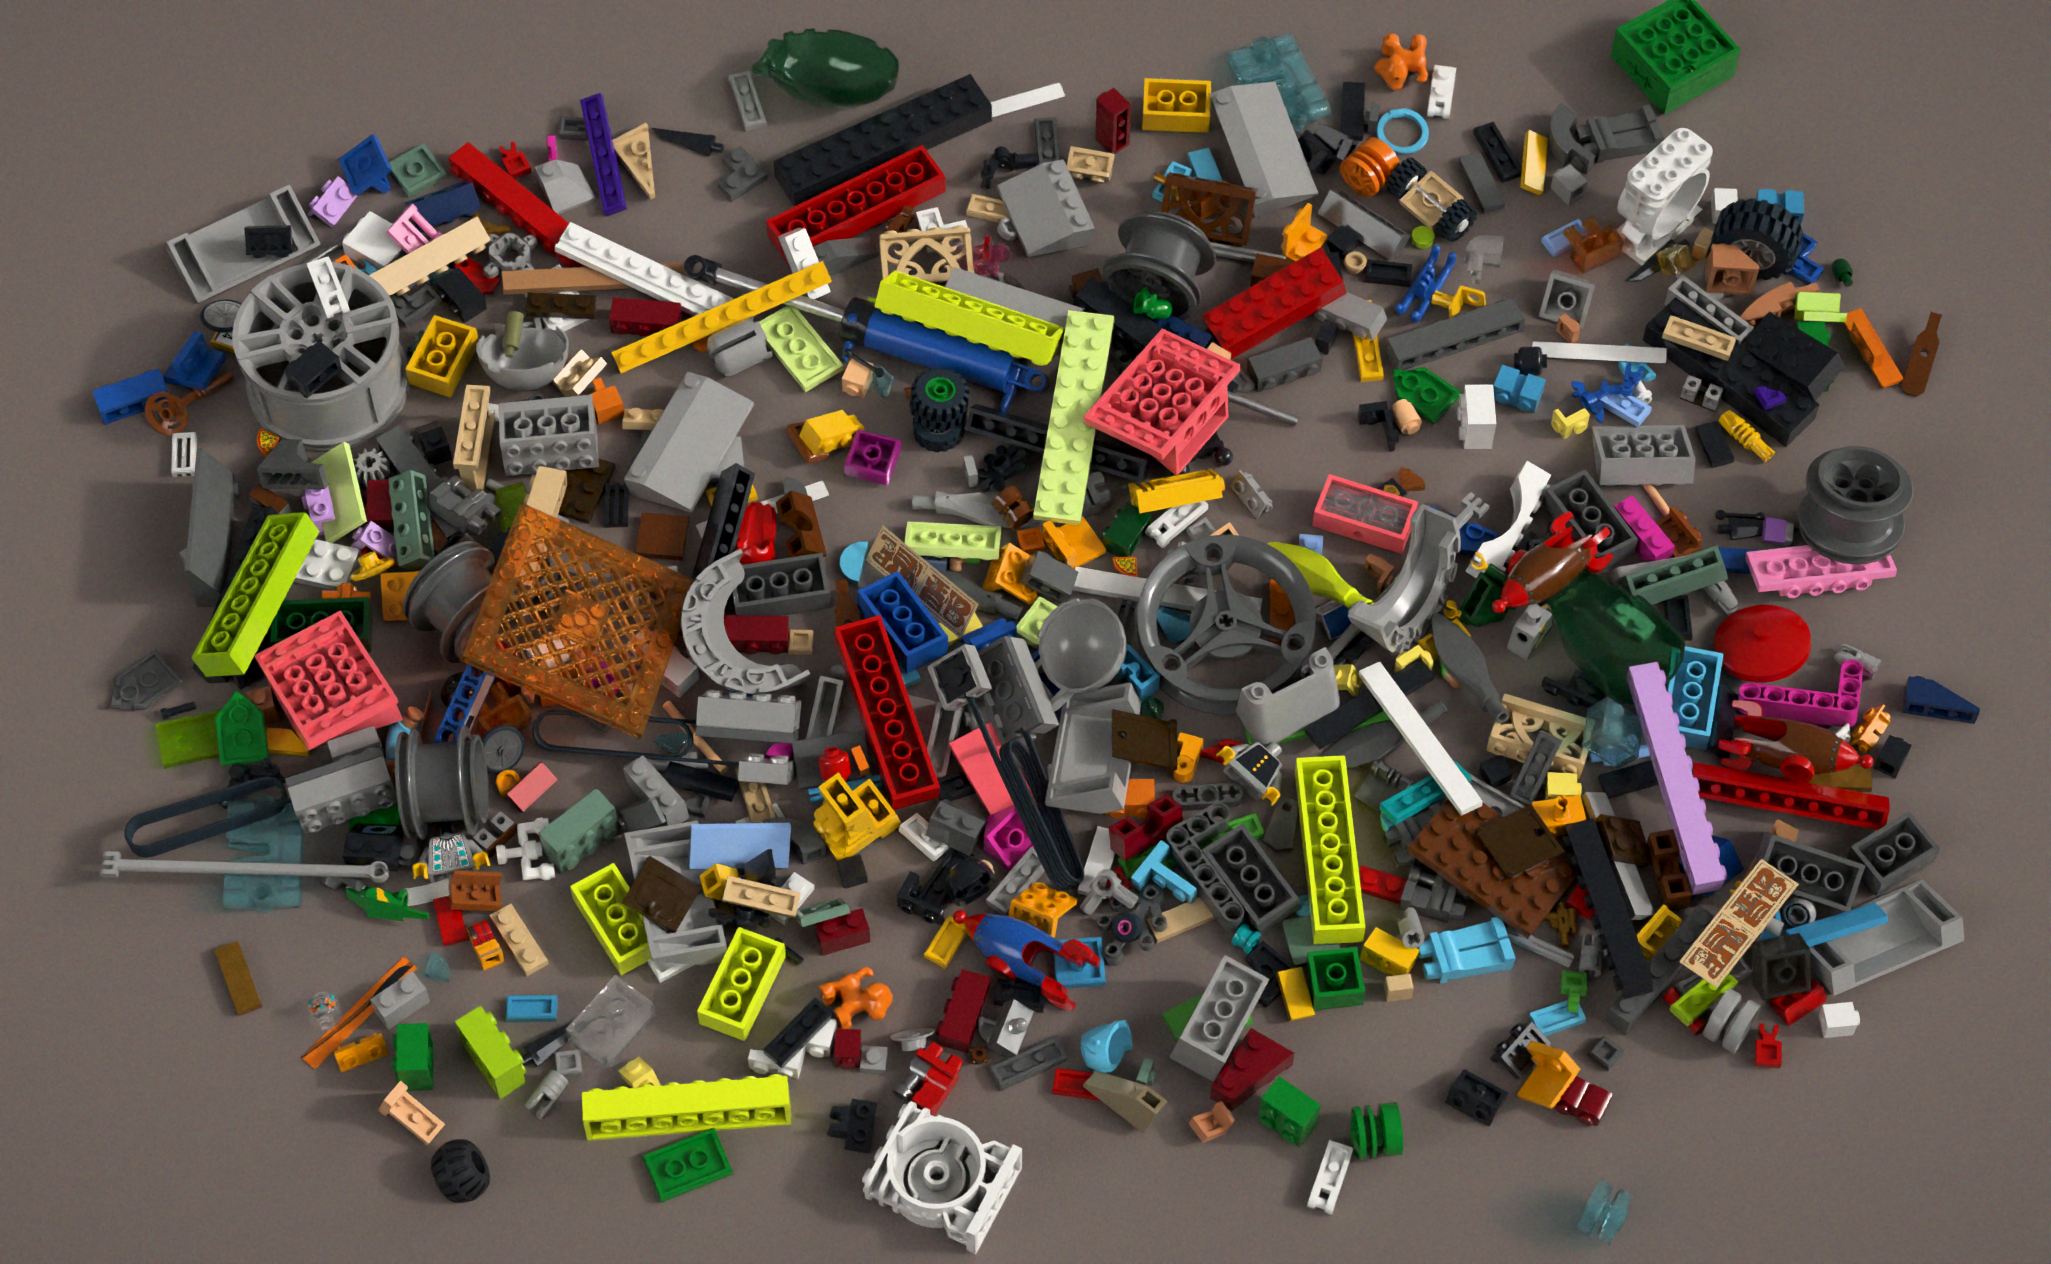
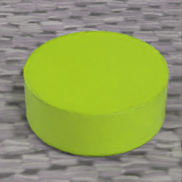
[1411,226,1434,249]

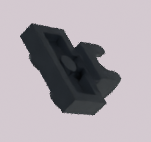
[827,1098,877,1153]

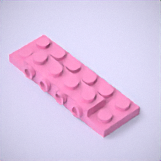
[1745,545,1897,599]

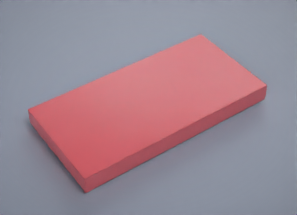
[948,722,1038,816]

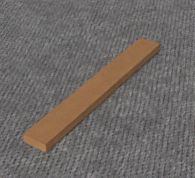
[502,262,686,294]

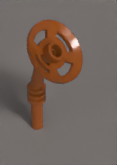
[145,371,234,436]

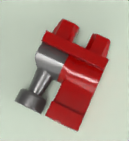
[892,1041,963,1116]

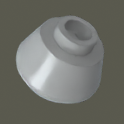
[1783,896,1816,927]

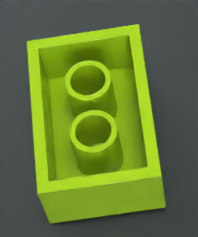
[455,1006,526,1099]

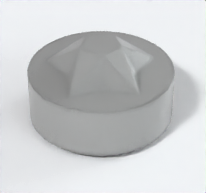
[997,218,1018,241]

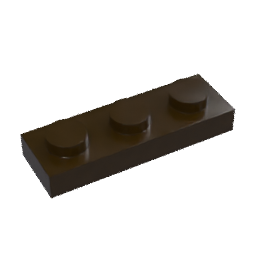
[525,293,597,319]

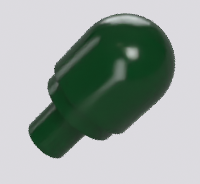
[1831,258,1853,287]

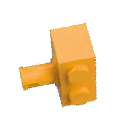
[1532,795,1587,837]

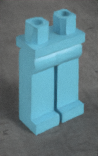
[1417,916,1515,984]

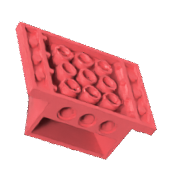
[1083,329,1240,476]
[254,610,403,751]

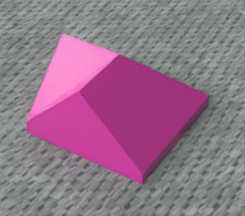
[984,805,1034,872]

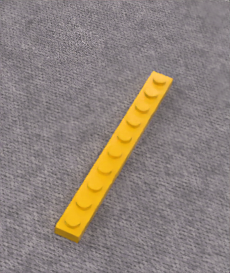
[612,261,832,373]

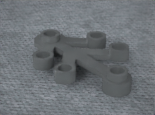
[1097,884,1167,966]

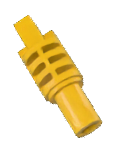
[1718,410,1775,463]

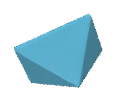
[1157,606,1191,644]

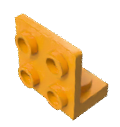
[1281,203,1329,261]
[1042,516,1106,569]
[982,543,1038,605]
[380,571,420,621]
[1009,882,1077,938]
[1517,1040,1580,1109]

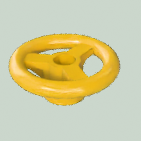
[350,551,395,581]

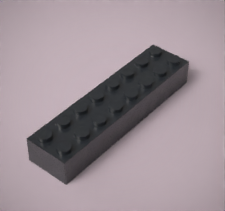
[1643,297,1820,447]

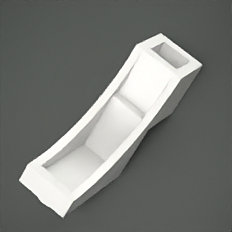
[748,1019,838,1080]

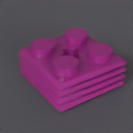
[844,430,901,485]

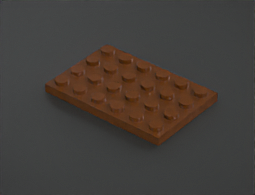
[1407,799,1578,939]

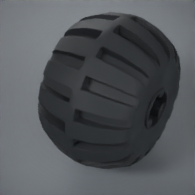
[431,1139,490,1203]

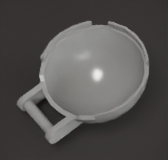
[476,318,569,391]
[1034,598,1126,712]

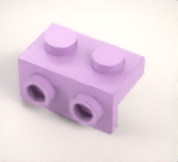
[307,176,357,228]
[301,486,335,537]

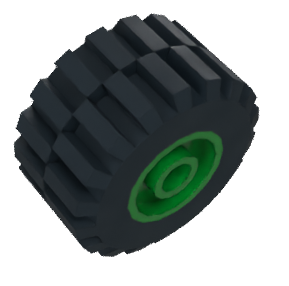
[910,367,969,431]

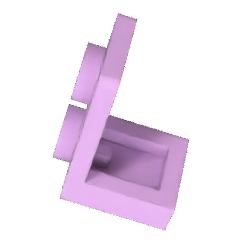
[350,521,398,566]

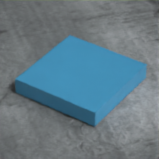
[1053,937,1106,988]

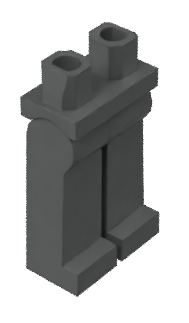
[1575,104,1664,163]

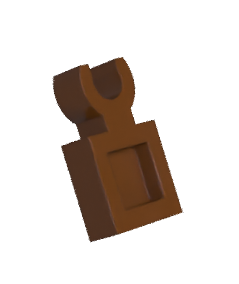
[885,205,915,246]

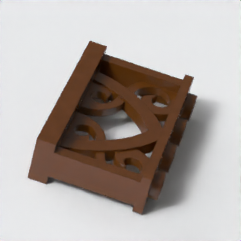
[1161,172,1258,247]

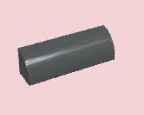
[1318,189,1410,260]

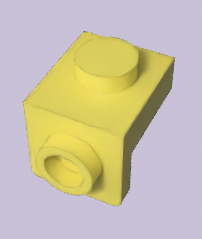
[1551,408,1590,439]
[1394,645,1433,673]
[1334,664,1363,697]
[618,1057,661,1088]

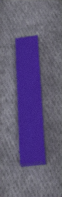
[580,93,627,216]

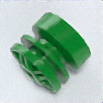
[1350,1102,1404,1160]

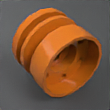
[1340,137,1400,198]

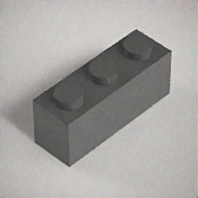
[1247,337,1323,392]

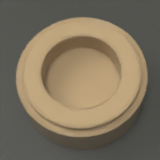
[1344,252,1367,275]

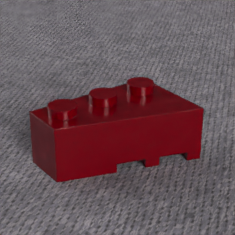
[1210,1028,1294,1111]

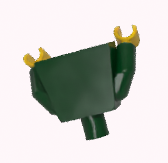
[1443,552,1517,627]

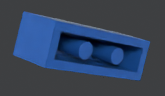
[92,369,168,425]

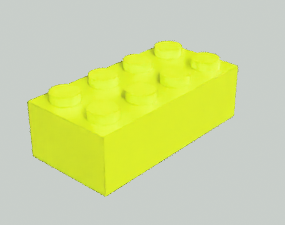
[570,863,651,976]
[697,927,786,1041]

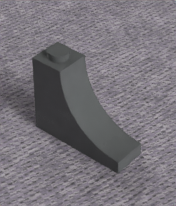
[257,439,329,489]

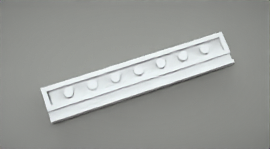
[555,222,733,316]

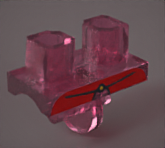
[973,235,1010,278]

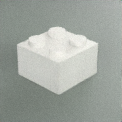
[1457,385,1496,449]

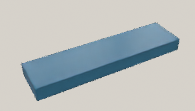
[1786,903,1888,950]

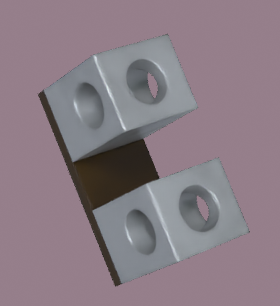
[1680,375,1723,412]

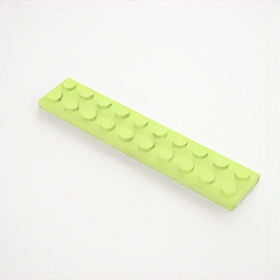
[1033,310,1114,525]

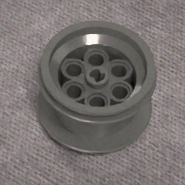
[1101,211,1216,320]
[1798,446,1914,564]
[403,541,526,663]
[395,725,489,840]

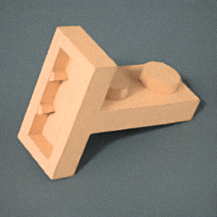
[378,1081,445,1145]

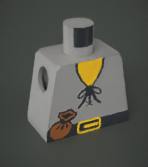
[1507,604,1552,660]

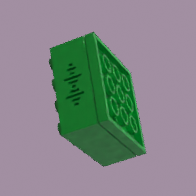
[1611,0,1741,115]

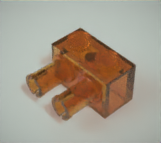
[1563,216,1624,274]
[476,682,532,737]

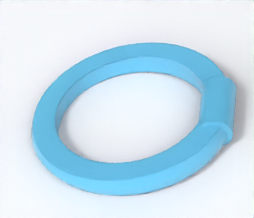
[1376,108,1429,155]

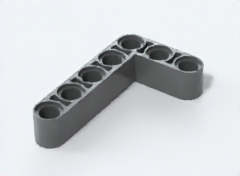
[1166,803,1244,932]

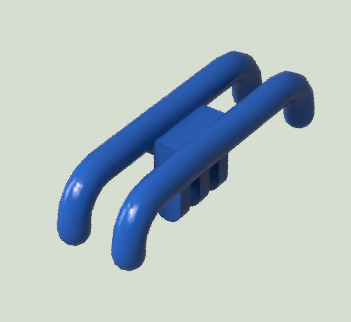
[1394,245,1457,323]

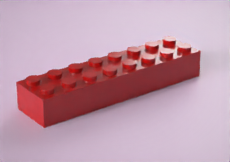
[766,145,946,268]
[834,615,940,811]

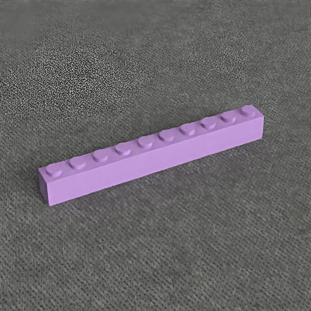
[1626,662,1727,895]

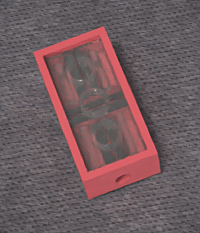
[1312,474,1419,554]

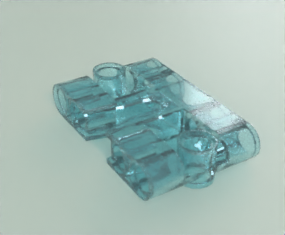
[1227,32,1331,132]
[223,794,304,913]

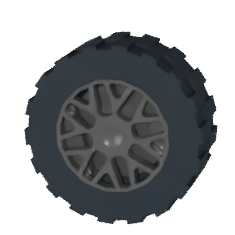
[913,416,964,452]

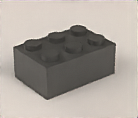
[1846,811,1940,897]

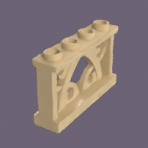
[879,226,974,287]
[453,385,495,491]
[1486,693,1598,779]

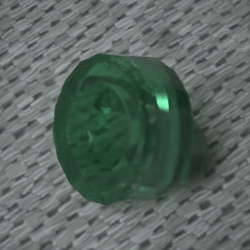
[1140,696,1164,720]

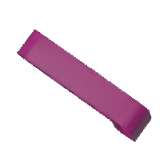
[1738,660,1863,727]

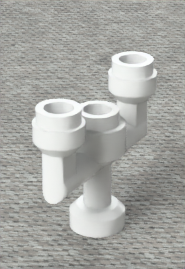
[496,817,555,881]

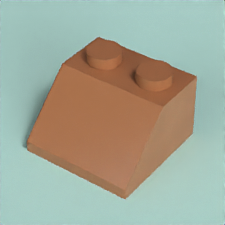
[1705,243,1759,295]

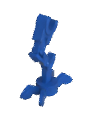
[1571,363,1643,423]

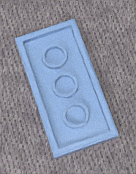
[689,823,791,869]

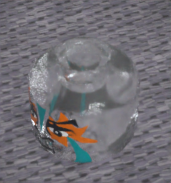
[307,992,342,1031]

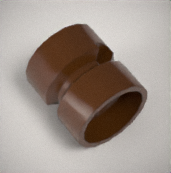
[991,485,1034,530]

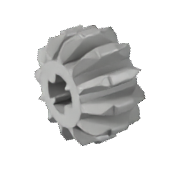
[353,448,390,488]

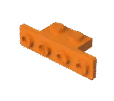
[1843,308,1903,389]

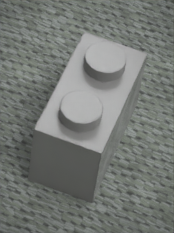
[370,971,430,1030]

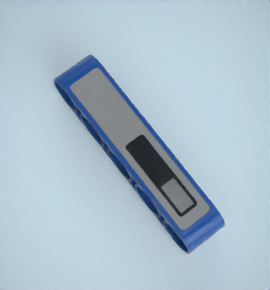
[432,659,496,743]

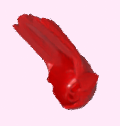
[734,502,776,565]

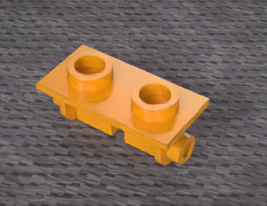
[1849,704,1891,753]
[333,1032,389,1073]

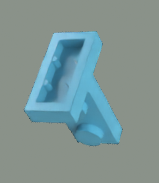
[1131,840,1198,904]

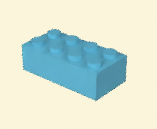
[1666,645,1723,750]

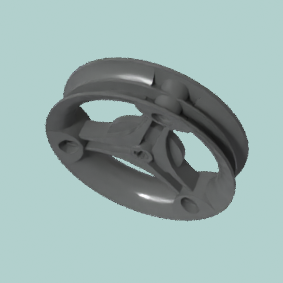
[1137,535,1316,715]

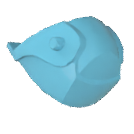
[1081,1020,1133,1074]

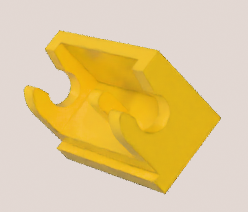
[1637,904,1683,962]
[1359,927,1420,976]

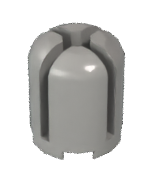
[707,316,773,377]

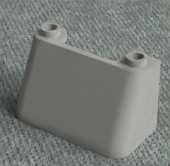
[1236,647,1340,747]

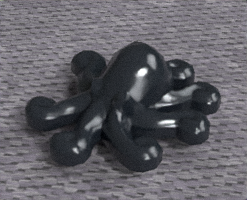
[977,445,1027,492]
[708,902,770,932]

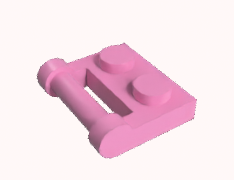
[386,203,443,254]

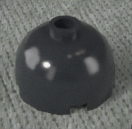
[945,859,995,906]

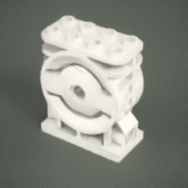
[1609,128,1713,266]
[862,1101,1022,1255]

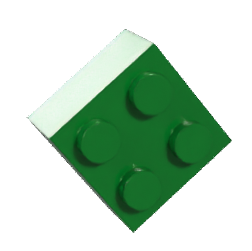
[1306,947,1365,1010]
[392,1023,434,1091]
[1258,1076,1321,1147]

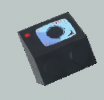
[342,823,404,871]

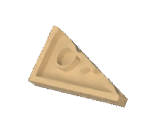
[613,123,655,200]

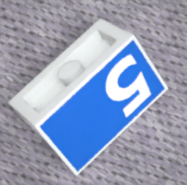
[1315,593,1362,640]

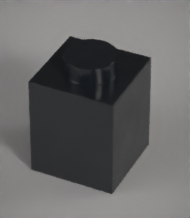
[1874,735,1912,779]

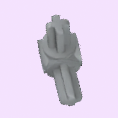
[1080,869,1138,915]

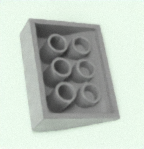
[997,159,1095,257]
[1592,425,1695,487]

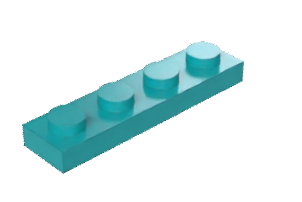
[1380,761,1472,825]

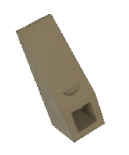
[1083,1071,1167,1133]

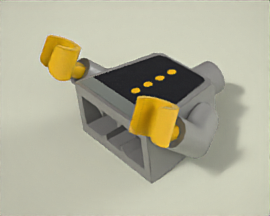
[1216,742,1282,806]

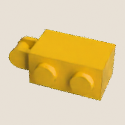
[799,410,864,455]

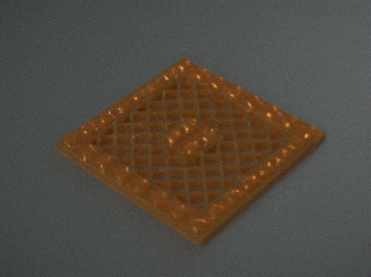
[460,502,695,739]

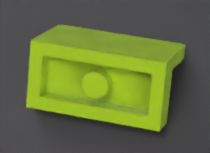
[1794,291,1847,322]

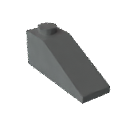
[813,237,879,276]
[616,798,666,832]

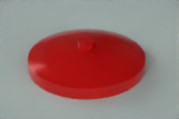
[1714,605,1811,683]

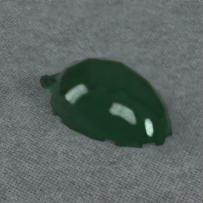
[751,28,899,109]

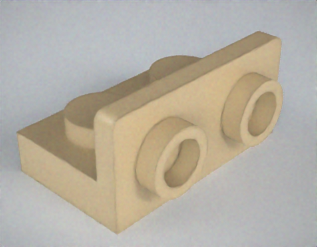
[552,350,607,397]

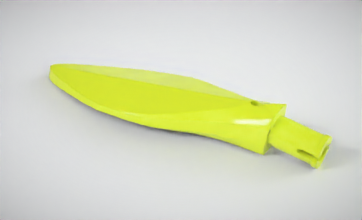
[1267,542,1374,609]

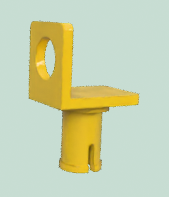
[1431,285,1486,318]

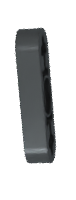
[1173,782,1243,811]

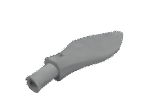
[912,491,1047,528]

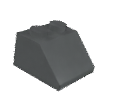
[925,799,987,856]

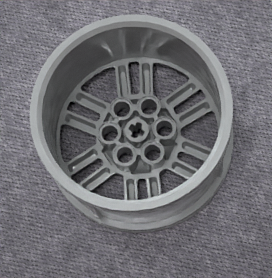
[232,262,410,452]

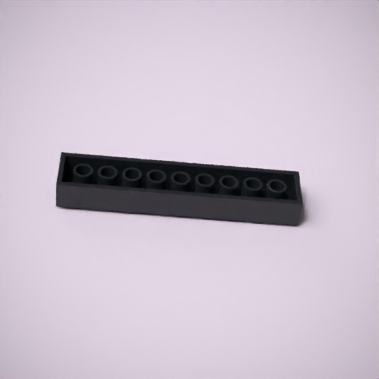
[773,74,992,207]

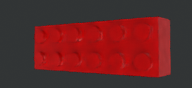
[1202,247,1347,360]

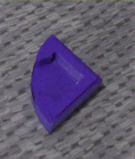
[1754,386,1787,410]

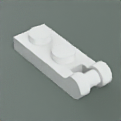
[1427,65,1456,119]
[307,256,350,319]
[1145,501,1208,548]
[1307,1140,1354,1215]

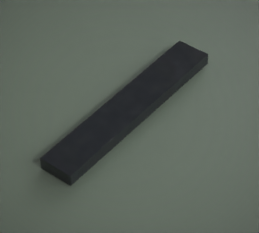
[1305,658,1435,750]

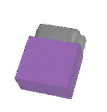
[1761,517,1794,546]

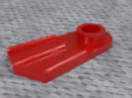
[453,256,500,295]

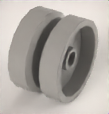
[1702,988,1761,1054]

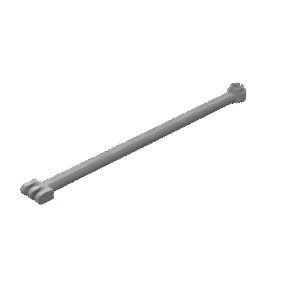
[1300,492,1490,680]
[100,851,389,883]

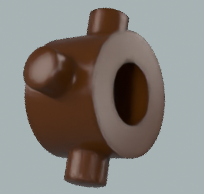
[969,1046,989,1065]

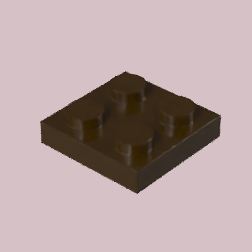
[1595,814,1652,867]

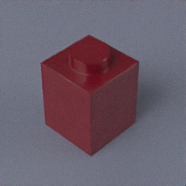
[834,1029,862,1070]

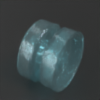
[1577,1178,1634,1245]

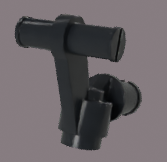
[980,146,1037,189]
[218,758,284,810]

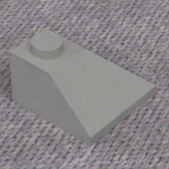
[535,159,596,215]
[1539,269,1595,329]

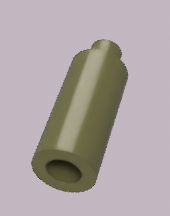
[502,311,524,358]

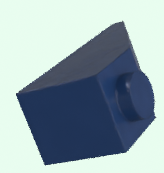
[1902,676,1980,724]

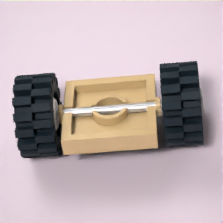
[1386,157,1477,242]

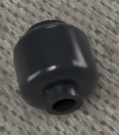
[1514,347,1547,376]

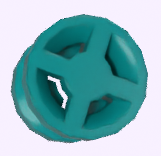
[1231,923,1262,954]

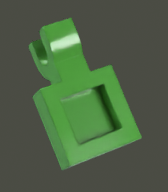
[1560,970,1587,1013]

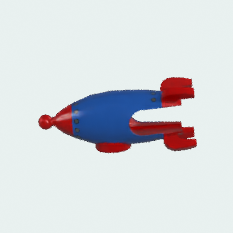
[953,910,1100,1011]

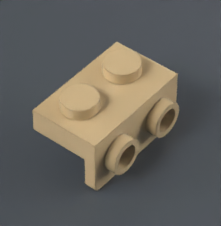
[1067,146,1115,184]

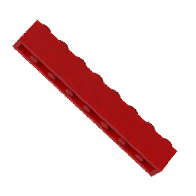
[448,142,583,268]
[1692,762,1890,830]

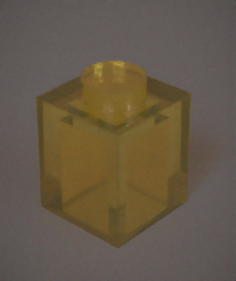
[1656,244,1695,275]

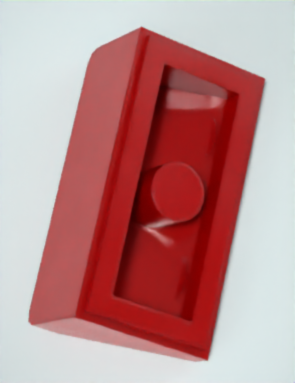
[1769,976,1827,1026]

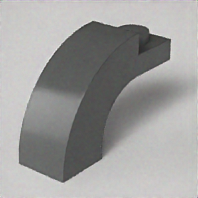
[1548,103,1595,174]
[762,817,827,864]

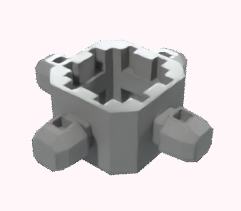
[483,233,537,279]

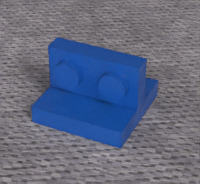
[338,134,392,196]
[163,331,227,391]
[961,618,1017,652]

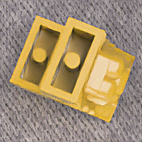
[813,773,902,861]

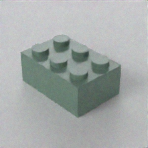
[539,788,619,874]

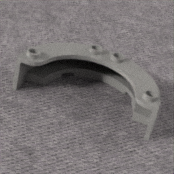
[1348,504,1461,653]
[681,549,810,694]

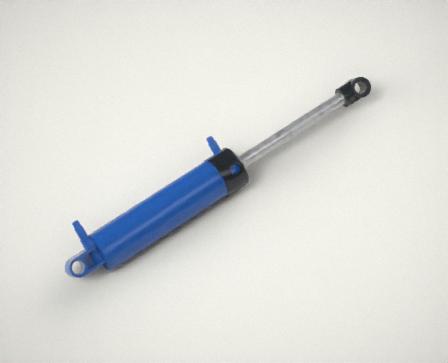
[684,255,1049,412]

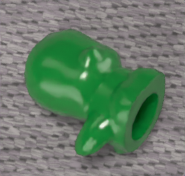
[1134,287,1172,320]

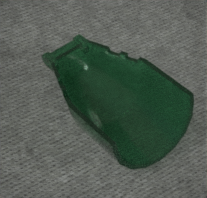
[1546,569,1685,705]

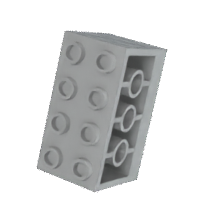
[499,395,599,476]
[1169,955,1269,1082]

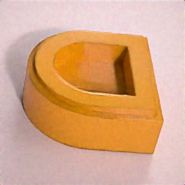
[496,770,521,799]

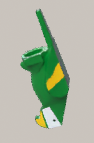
[346,885,429,921]

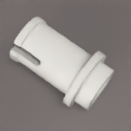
[1632,380,1652,404]

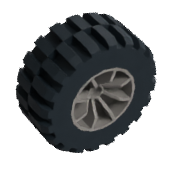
[1711,198,1803,280]

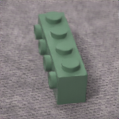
[388,470,435,571]
[1626,545,1729,609]

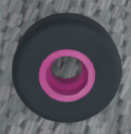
[1112,912,1143,942]

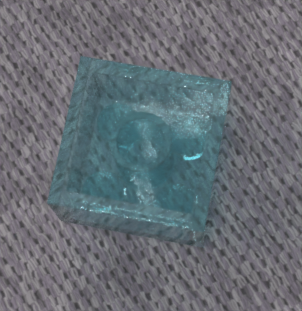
[1582,697,1642,770]

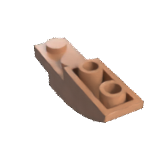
[1740,282,1820,328]

